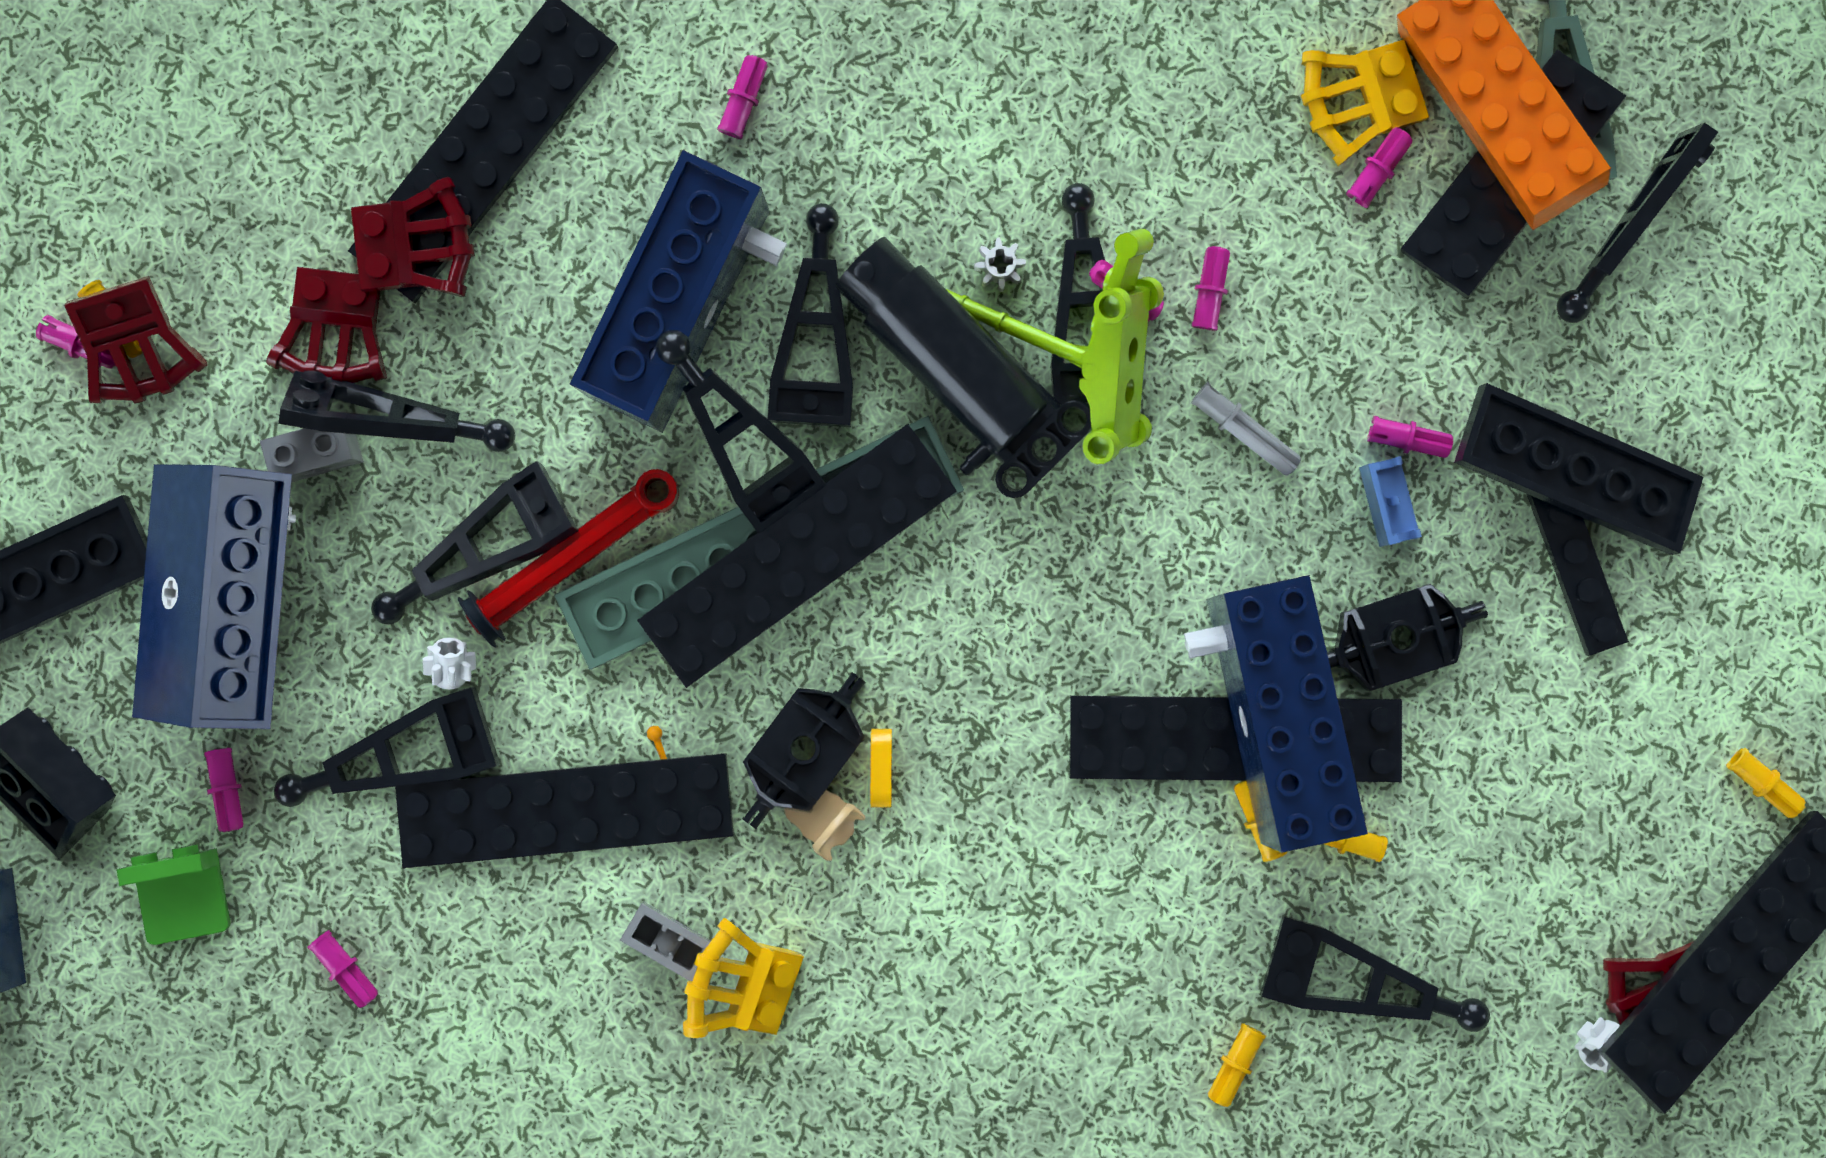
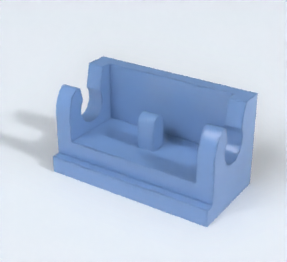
[1359,456,1422,547]

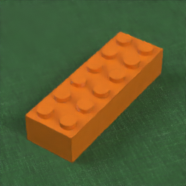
[1397,0,1611,230]

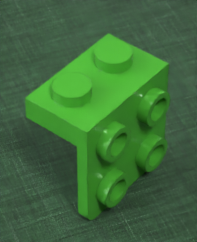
[116,844,231,945]

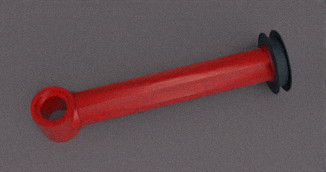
[458,469,679,647]

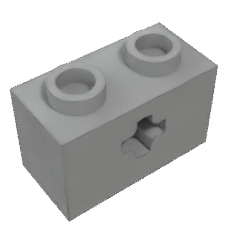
[260,428,364,483]
[620,901,711,981]

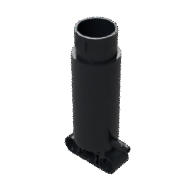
[835,237,1091,498]

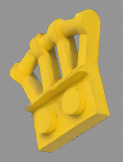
[1301,39,1429,166]
[683,918,804,1038]

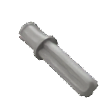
[1191,382,1301,475]

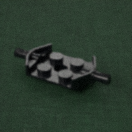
[1327,584,1488,691]
[742,672,866,830]

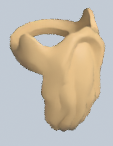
[784,790,866,861]

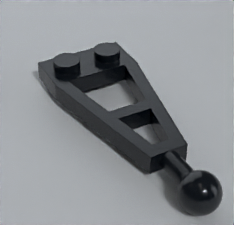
[1557,122,1718,323]
[1050,183,1106,405]
[768,203,853,427]
[656,330,827,534]
[278,371,515,452]
[371,461,579,625]
[274,687,500,807]
[1260,915,1490,1032]

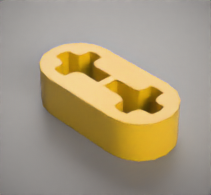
[870,729,892,808]

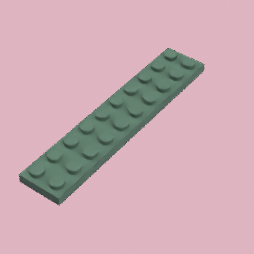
[554,416,964,670]

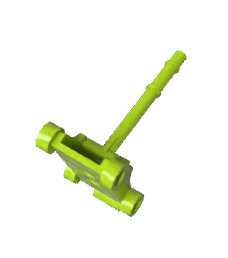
[946,229,1164,465]

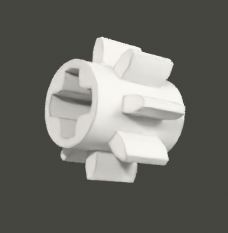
[974,238,1026,292]
[422,638,476,690]
[1575,1018,1620,1073]

